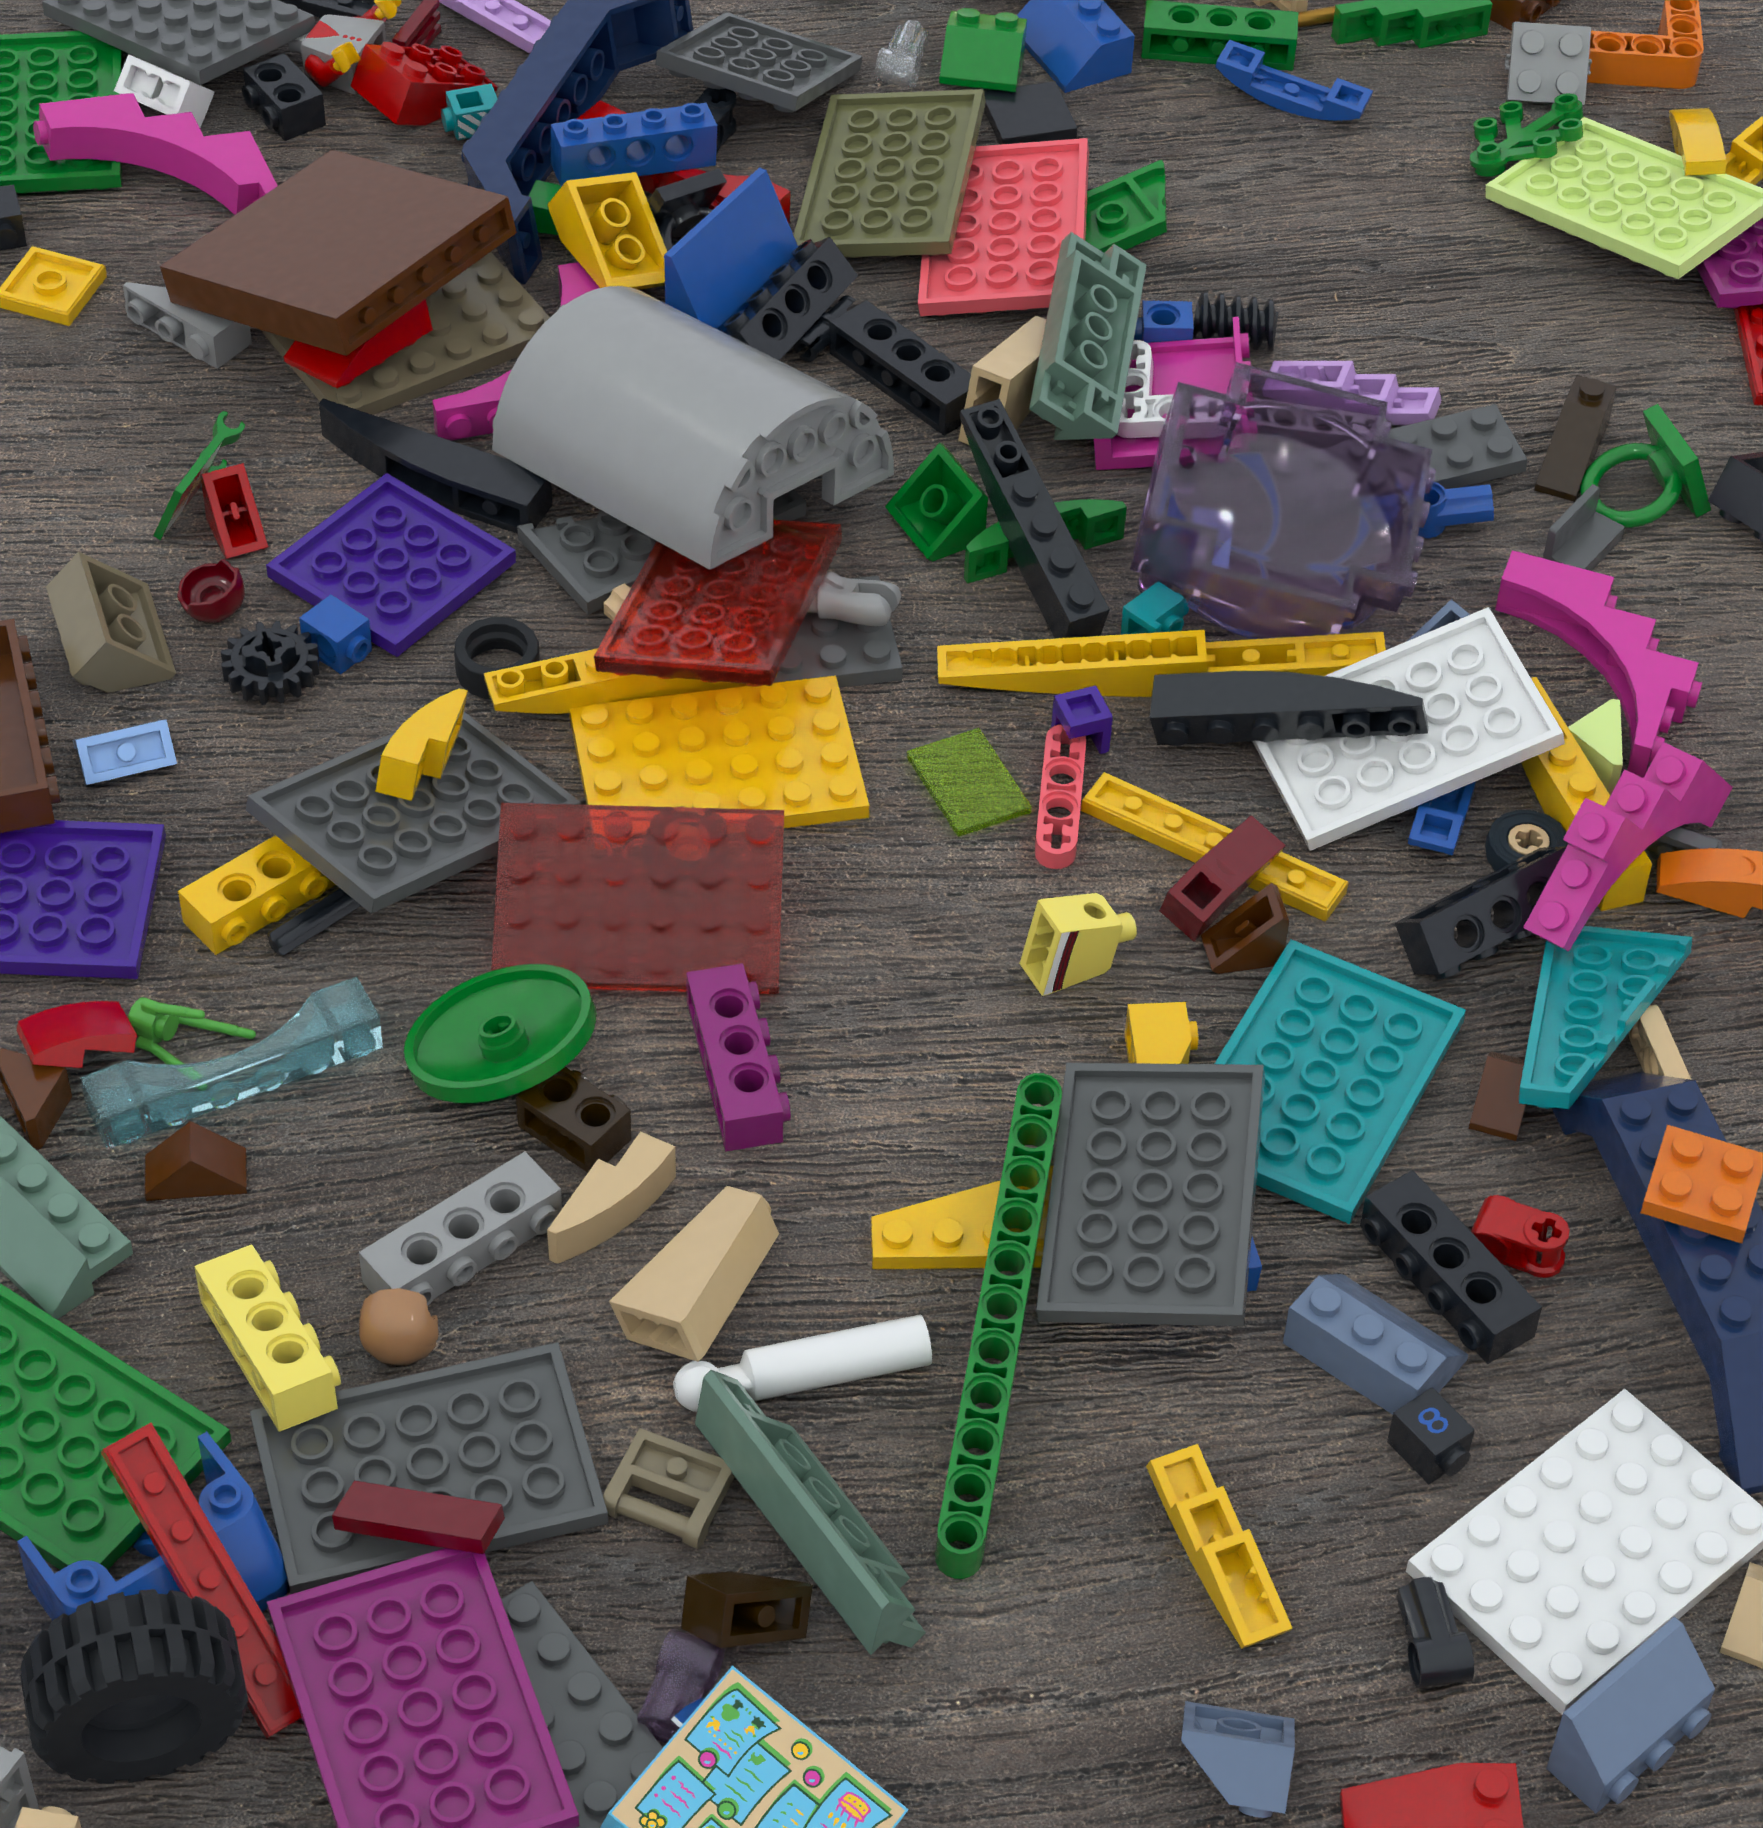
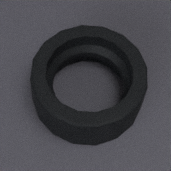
[454,617,540,700]

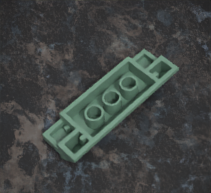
[1029,232,1147,440]
[0,1116,133,1320]
[695,1370,926,1655]

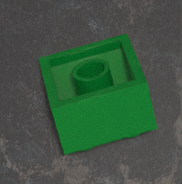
[939,8,1027,92]

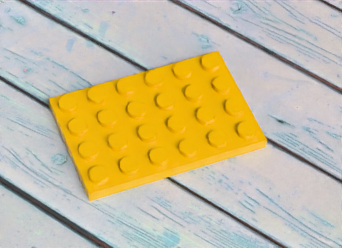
[570,675,869,852]

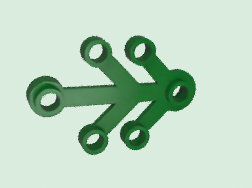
[1470,93,1583,177]

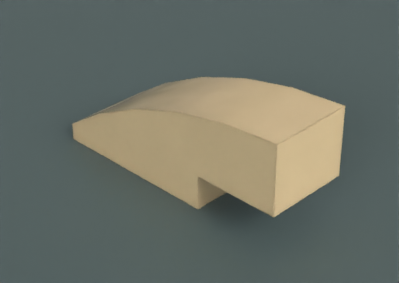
[547,1131,676,1264]

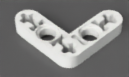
[1117,340,1234,438]

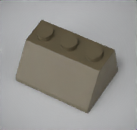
[46,552,176,693]

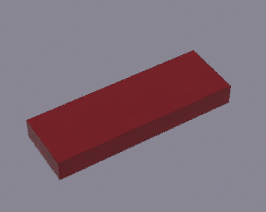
[332,1480,505,1554]

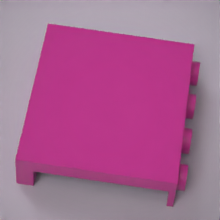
[1094,317,1256,470]

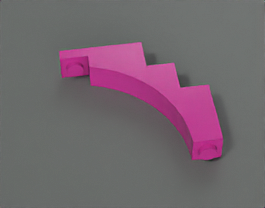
[33,93,278,215]

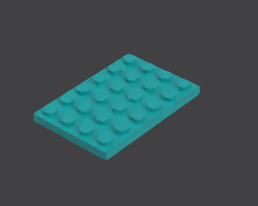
[1214,939,1466,1224]

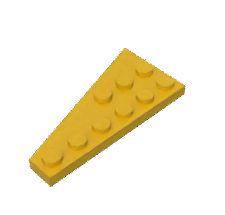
[871,1165,1054,1269]

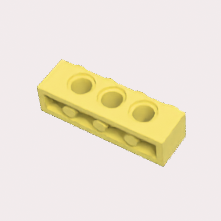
[194,1244,341,1432]

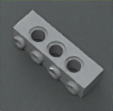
[359,1151,562,1306]

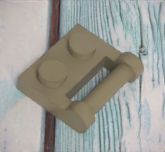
[603,1428,735,1549]

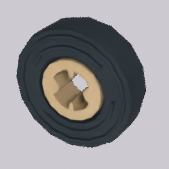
[1485,810,1568,871]

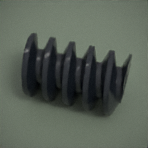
[1192,291,1279,352]

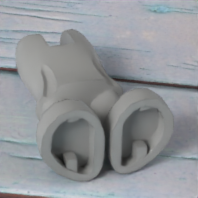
[765,564,901,633]

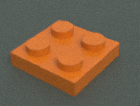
[1640,1125,1763,1244]

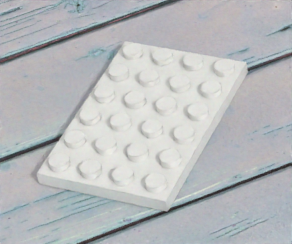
[1253,607,1565,851]
[1406,1389,1763,1715]

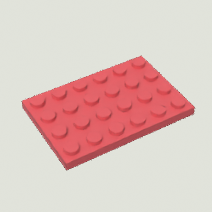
[918,138,1089,316]

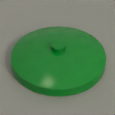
[404,964,597,1103]

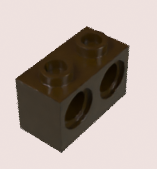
[516,1067,631,1173]

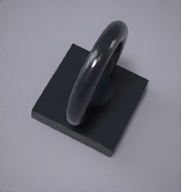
[648,168,727,251]

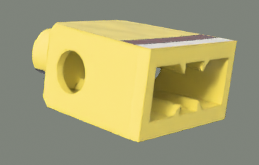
[1019,893,1137,996]

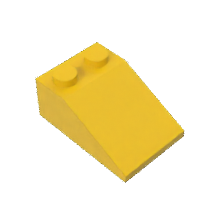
[547,172,667,290]

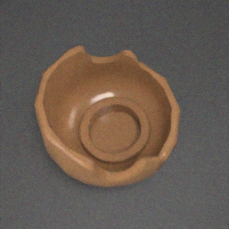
[359,1288,439,1366]

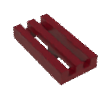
[392,0,441,47]

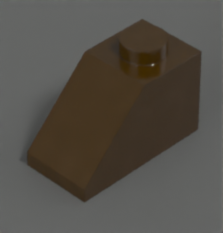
[681,1571,813,1648]

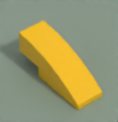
[375,688,468,801]

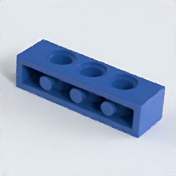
[551,103,717,187]

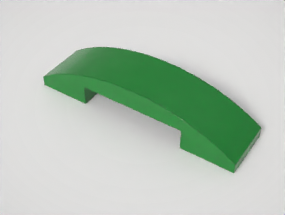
[964,499,1127,584]

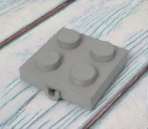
[1505,22,1592,106]

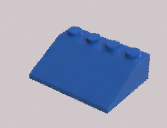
[664,167,798,332]

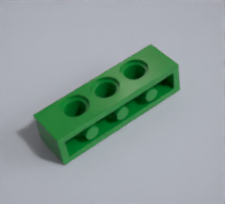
[1141,0,1299,71]

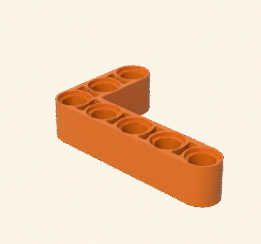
[1587,0,1704,89]

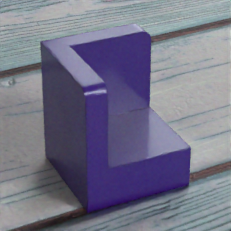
[1051,685,1113,754]

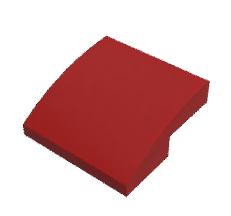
[17,1001,137,1068]

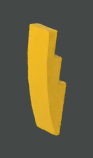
[1669,108,1726,176]
[1146,1444,1292,1649]

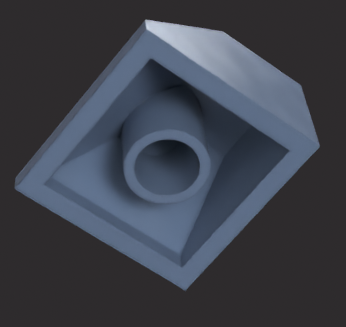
[1181,1701,1295,1818]

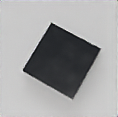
[984,81,1078,145]

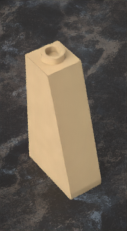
[958,316,1046,445]
[609,1186,779,1362]

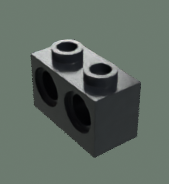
[242,53,326,141]

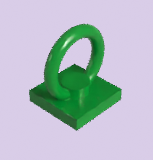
[1581,403,1711,528]

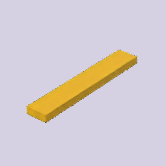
[1081,772,1348,922]

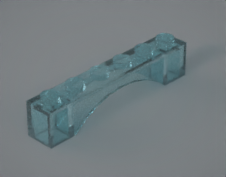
[80,977,383,1150]

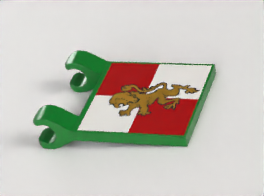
[153,411,245,540]

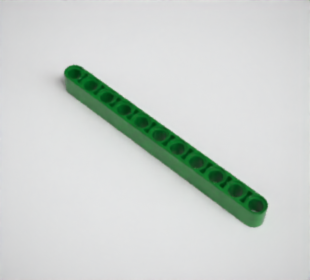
[935,1073,1062,1579]

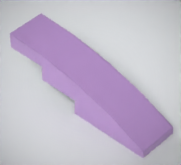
[1263,361,1442,425]

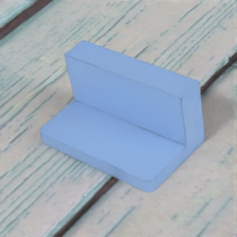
[73,719,177,785]

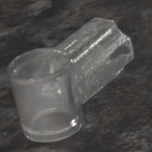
[875,20,929,88]

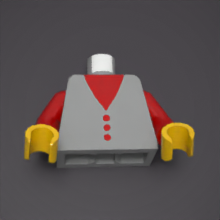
[288,0,402,95]

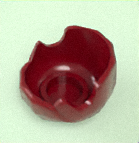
[177,559,245,623]

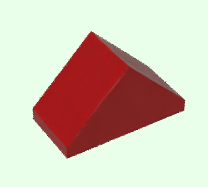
[200,463,268,559]

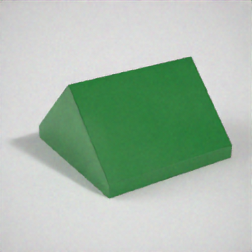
[885,442,988,562]

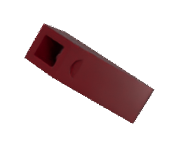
[1159,815,1286,942]

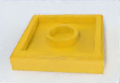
[0,246,107,326]

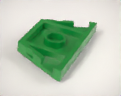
[1085,159,1167,253]

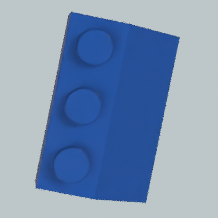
[1017,0,1135,93]

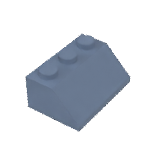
[1283,1274,1469,1415]
[1546,1616,1715,1814]

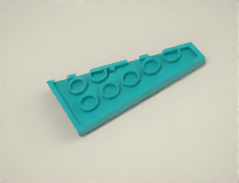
[1519,926,1693,1109]

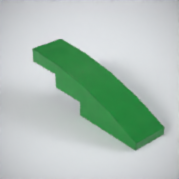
[1331,0,1493,49]

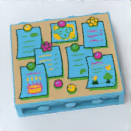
[600,1665,909,1828]

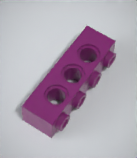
[686,963,791,1152]

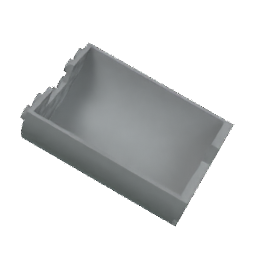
[492,286,894,570]

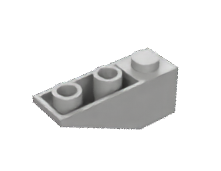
[123,282,252,369]

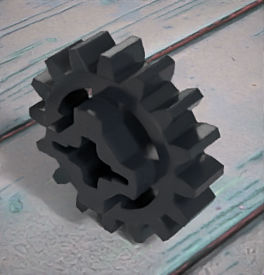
[221,620,320,705]

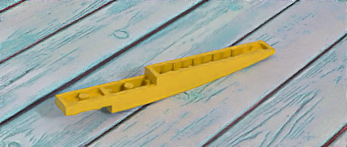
[937,630,1386,697]

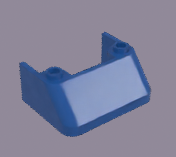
[17,1431,289,1621]

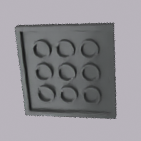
[655,12,863,113]

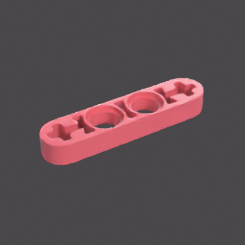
[1035,724,1086,869]

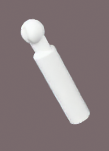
[673,1314,932,1412]

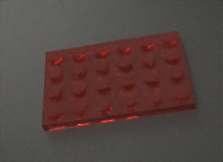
[594,519,842,687]
[491,803,784,994]

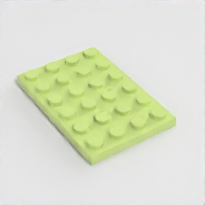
[1486,117,1763,279]

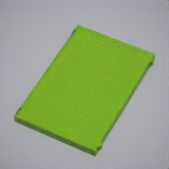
[907,728,1032,837]

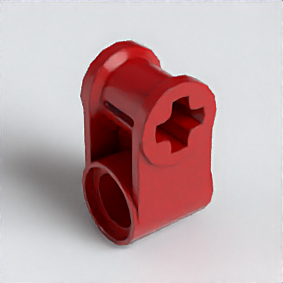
[1471,1195,1570,1278]

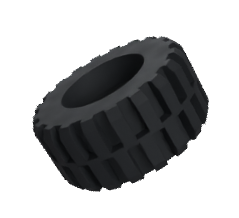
[20,1589,248,1784]

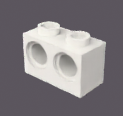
[114,54,215,128]

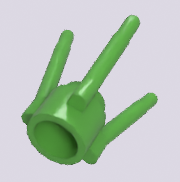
[128,997,256,1088]

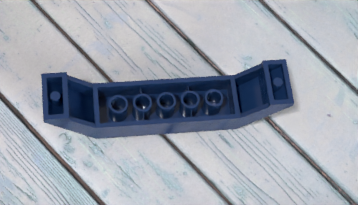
[461,0,693,285]
[1552,1072,1763,1495]

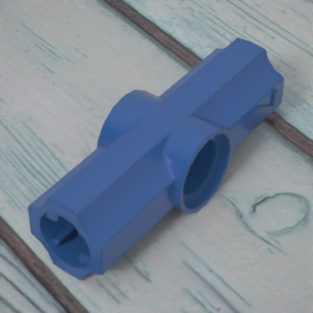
[1360,481,1494,538]

